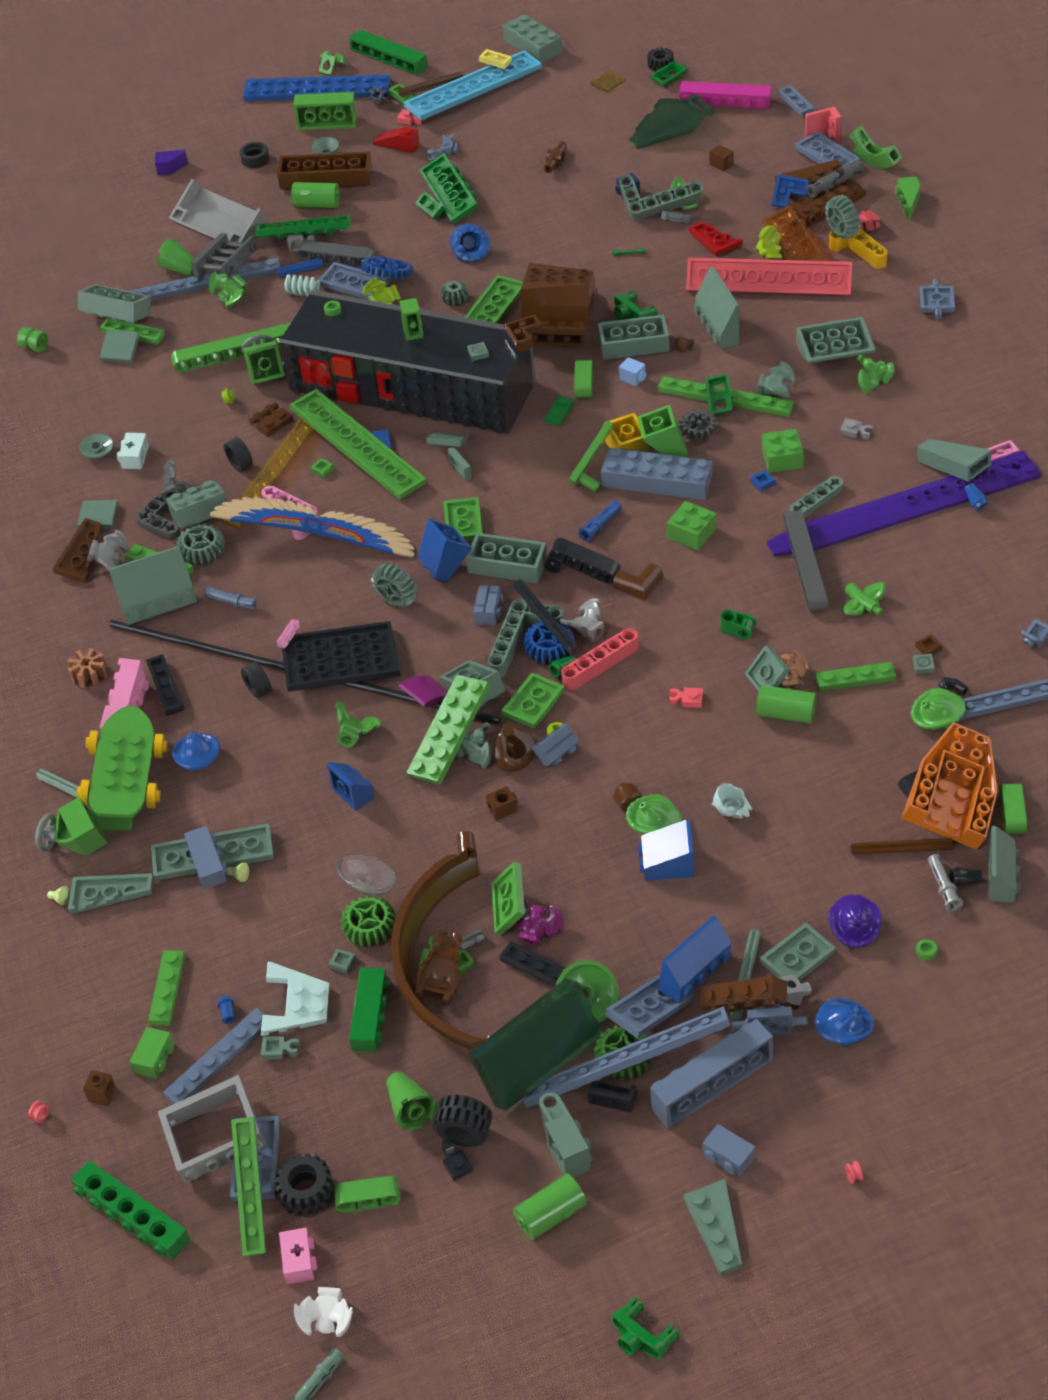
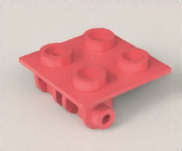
[858,211,881,232]

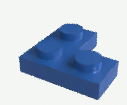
[771,174,809,208]

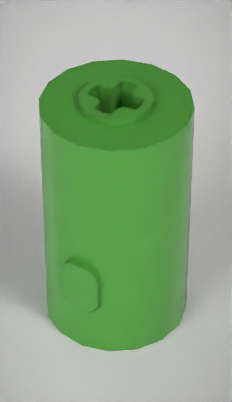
[291,182,340,209]
[756,685,816,724]
[513,1173,587,1240]

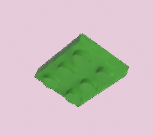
[443,497,482,541]
[501,673,565,730]
[491,862,525,935]

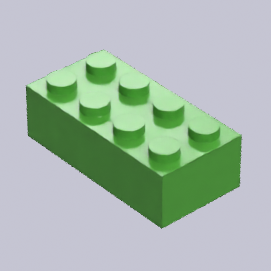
[293,92,358,130]

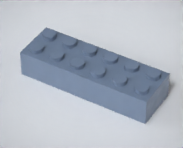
[601,448,713,500]
[650,1019,773,1129]

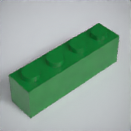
[349,968,390,1052]

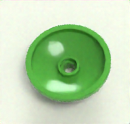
[555,960,619,1025]

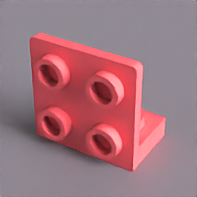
[805,107,842,143]

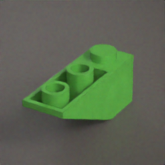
[895,176,920,220]

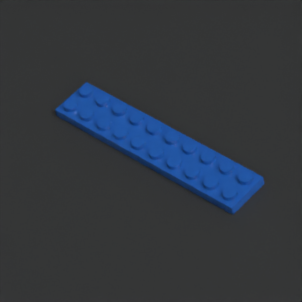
[243,74,391,101]

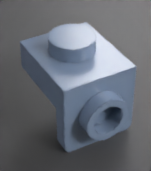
[1021,618,1048,648]

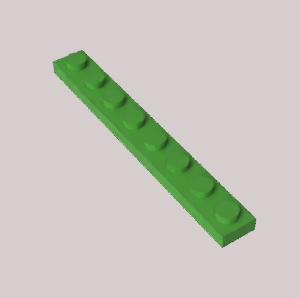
[658,376,794,417]

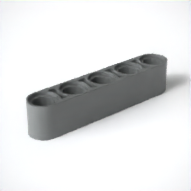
[297,240,375,268]

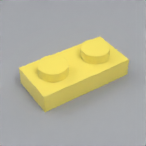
[479,49,512,69]

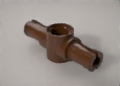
[544,141,567,173]

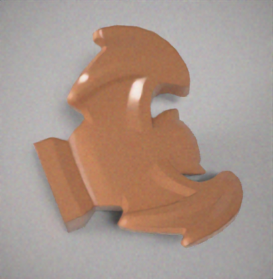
[779,650,809,689]

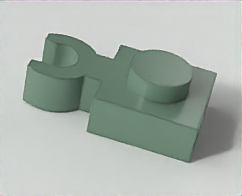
[261,1036,300,1060]

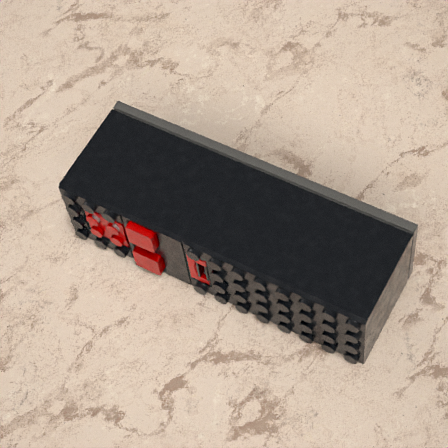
[280,290,536,433]

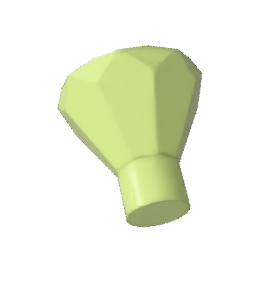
[227,863,250,882]
[47,886,70,905]

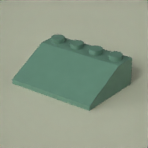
[693,266,739,350]
[796,317,876,363]
[109,546,197,625]

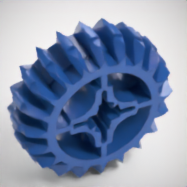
[524,621,574,665]

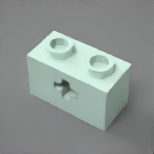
[117,433,149,469]

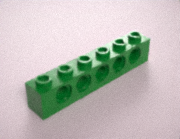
[71,1160,190,1260]

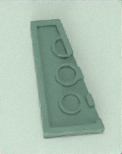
[68,873,154,914]
[683,1179,742,1276]

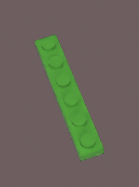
[231,1117,267,1257]

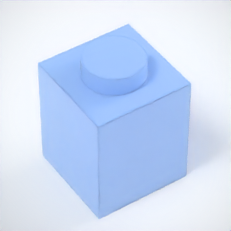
[619,357,646,386]

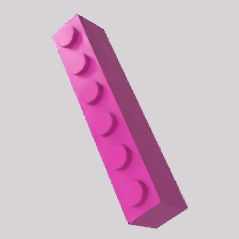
[679,81,771,109]

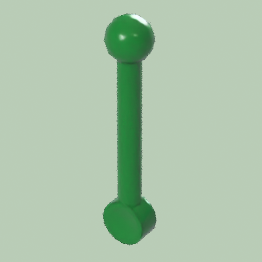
[612,248,646,256]

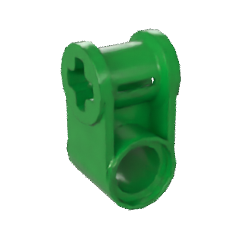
[720,609,757,639]

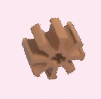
[67,648,107,688]

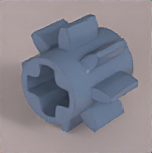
[368,85,387,104]

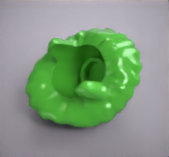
[910,688,966,730]
[626,794,682,835]

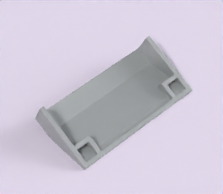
[169,179,269,249]

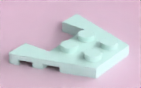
[261,962,329,1036]

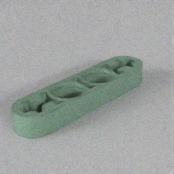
[789,476,843,518]

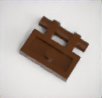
[249,402,293,437]

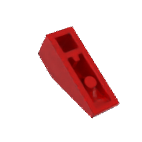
[373,127,420,153]

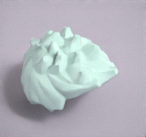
[711,783,753,819]

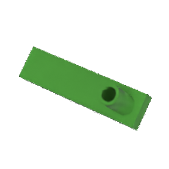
[569,421,613,492]

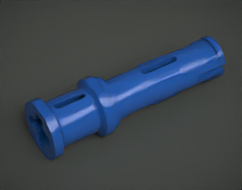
[579,501,622,542]

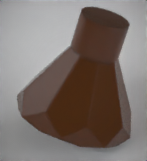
[675,336,694,352]

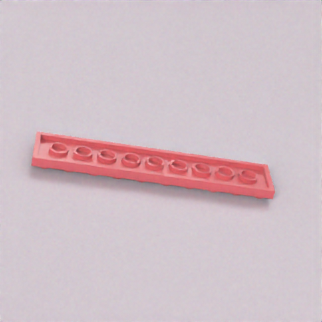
[686,257,853,296]

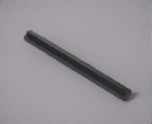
[513,579,577,654]

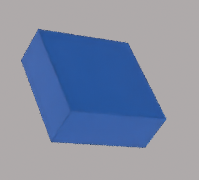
[750,470,775,492]

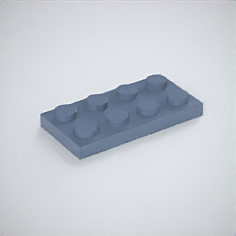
[795,131,860,166]
[319,262,390,300]
[605,973,694,1038]
[230,1116,280,1201]

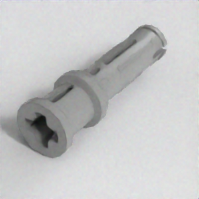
[927,854,963,912]

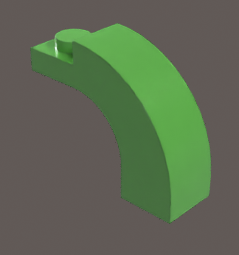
[849,125,902,169]

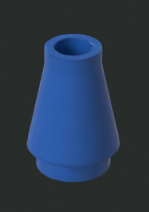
[964,483,988,511]

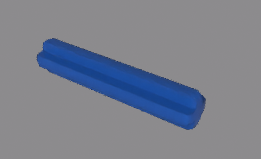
[277,258,323,277]

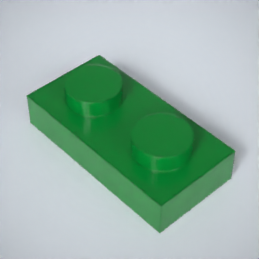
[415,191,445,220]
[545,396,574,426]

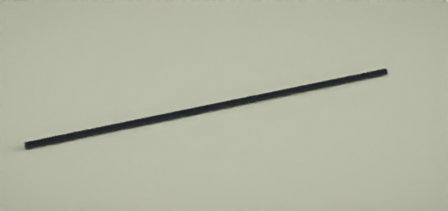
[109,620,501,724]

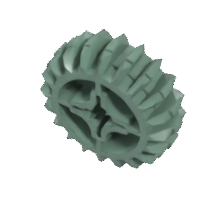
[825,195,861,239]
[176,523,225,566]
[371,563,418,609]

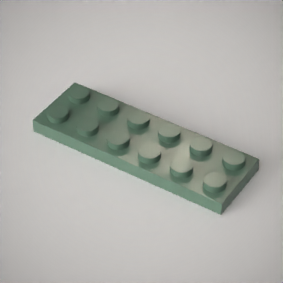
[151,823,274,881]

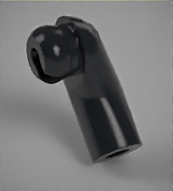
[938,677,969,695]

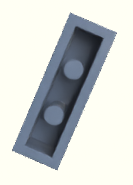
[184,826,228,890]

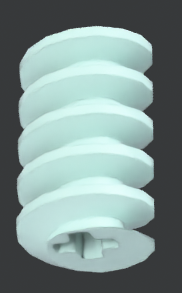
[284,274,320,297]

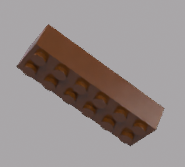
[277,151,373,190]

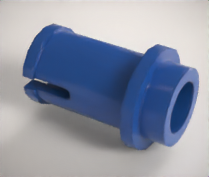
[217,995,236,1024]

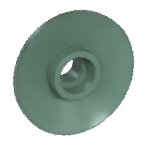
[79,434,113,458]

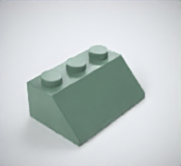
[988,826,1020,902]

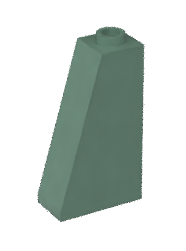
[917,439,991,482]

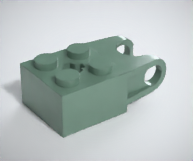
[539,1092,593,1178]

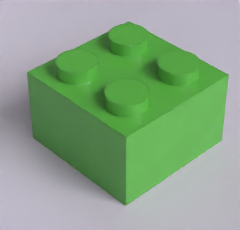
[762,429,804,473]
[667,501,717,551]

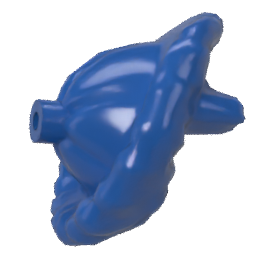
[450,223,491,262]
[171,731,220,771]
[814,998,874,1047]

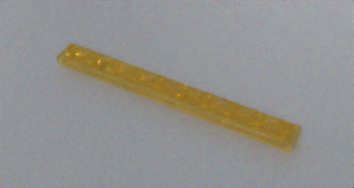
[223,418,314,529]

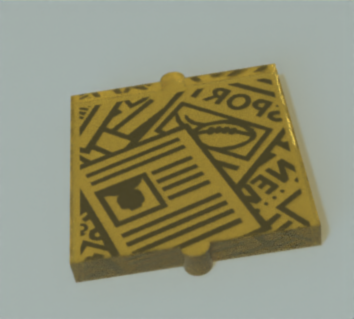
[590,70,625,93]

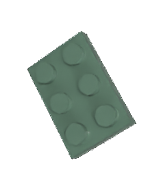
[760,923,836,981]

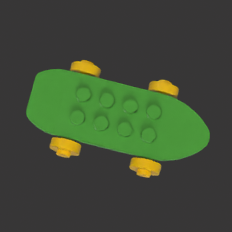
[77,706,168,818]

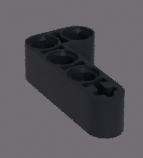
[545,538,621,584]

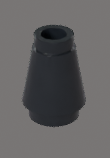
[949,867,982,887]

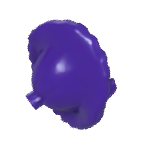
[828,894,882,948]

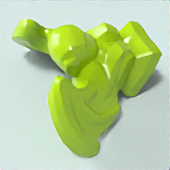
[756,226,782,260]
[363,278,401,304]

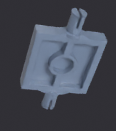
[919,278,955,320]
[732,1006,807,1036]

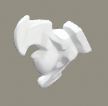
[294,1287,353,1337]

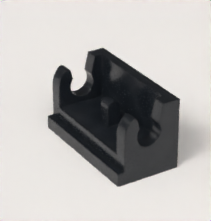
[588,1081,637,1113]

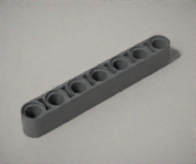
[783,510,828,612]

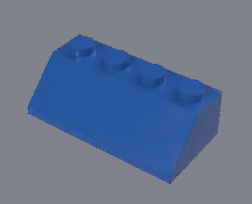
[658,915,731,1003]

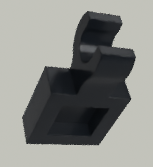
[441,1138,473,1181]

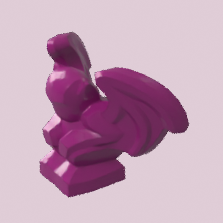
[516,900,564,946]

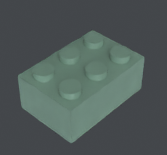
[166,480,228,530]

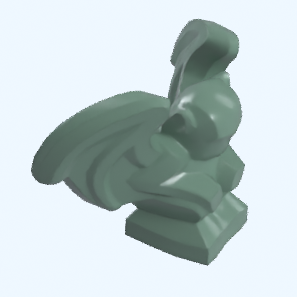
[757,361,795,399]
[456,722,492,769]

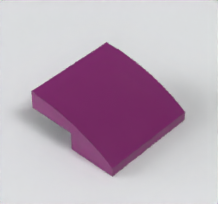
[398,675,448,707]

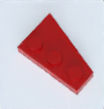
[689,222,743,256]

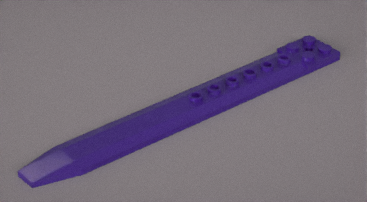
[767,451,1041,557]

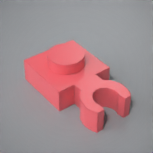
[397,109,425,125]
[669,687,703,708]

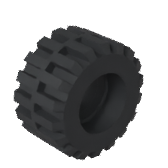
[432,1095,493,1147]
[275,1153,334,1217]

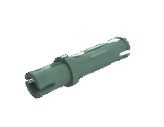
[291,1348,345,1400]

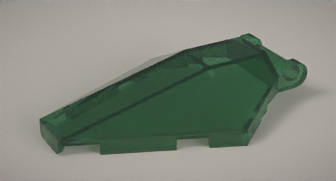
[629,94,715,149]

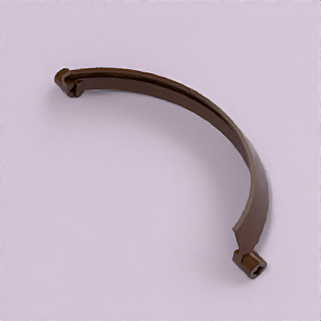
[391,831,506,1066]

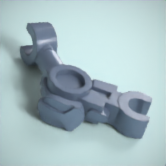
[427,134,458,161]

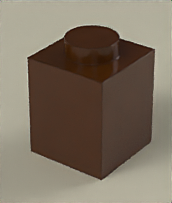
[709,144,734,171]

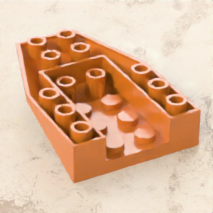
[901,722,998,850]

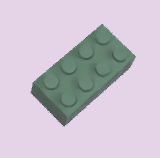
[503,14,563,63]
[78,284,151,323]
[598,315,670,360]
[466,533,548,584]

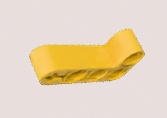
[829,229,888,269]

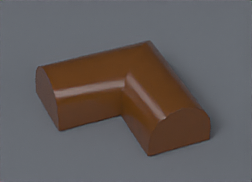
[503,314,542,352]
[613,563,663,600]

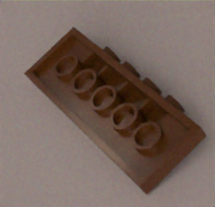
[772,179,866,235]

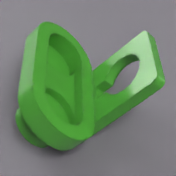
[319,50,347,75]

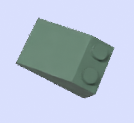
[439,660,505,707]

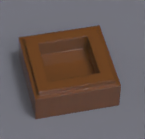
[915,634,943,655]

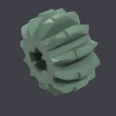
[441,280,468,306]

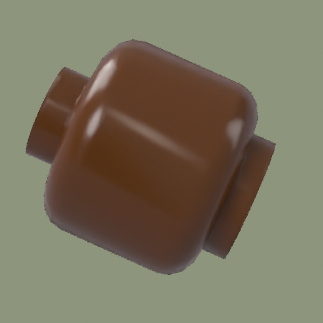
[613,783,642,812]

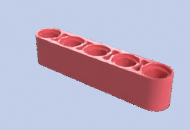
[562,628,638,691]

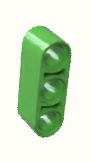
[574,360,593,398]
[1000,784,1027,834]
[334,1176,401,1213]

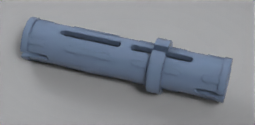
[204,586,258,610]

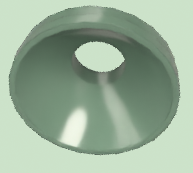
[312,137,339,154]

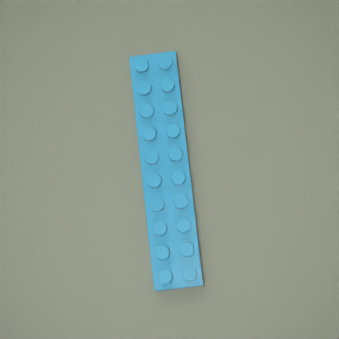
[404,50,542,120]

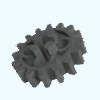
[679,409,717,440]

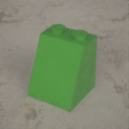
[637,405,689,457]

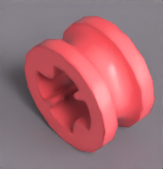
[28,1101,49,1123]
[845,1161,863,1184]

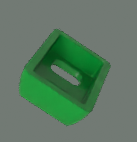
[651,61,687,88]
[705,374,732,414]

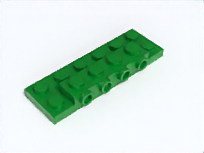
[419,153,479,225]
[255,215,351,240]

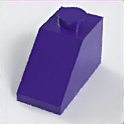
[155,149,188,175]

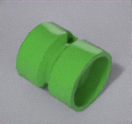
[17,327,48,352]

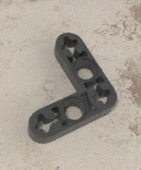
[136,490,180,540]

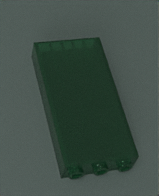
[468,978,602,1111]

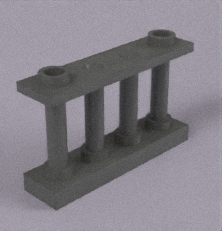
[191,233,257,278]

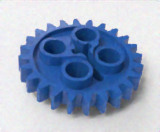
[361,256,413,279]

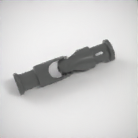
[806,160,864,198]

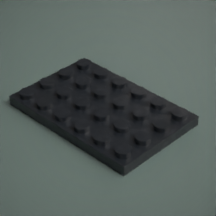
[282,621,400,692]

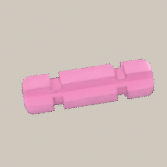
[277,619,300,649]

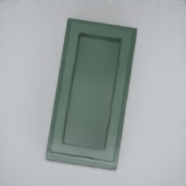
[448,447,472,481]

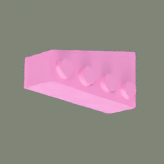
[99,658,149,731]

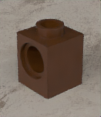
[486,786,518,821]
[83,1070,116,1106]

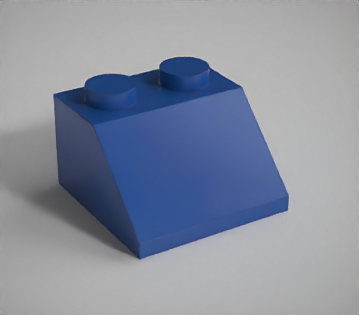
[327,762,374,811]

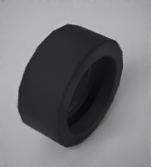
[240,142,269,168]
[223,437,253,472]

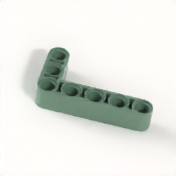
[619,174,704,221]
[488,600,564,678]

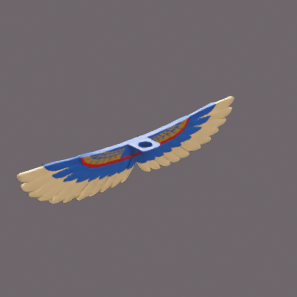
[210,497,415,558]

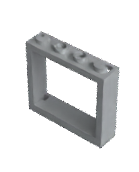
[158,1075,267,1183]

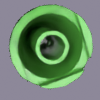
[156,238,195,277]
[386,1072,437,1131]

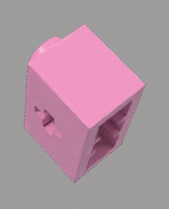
[279,1228,317,1284]

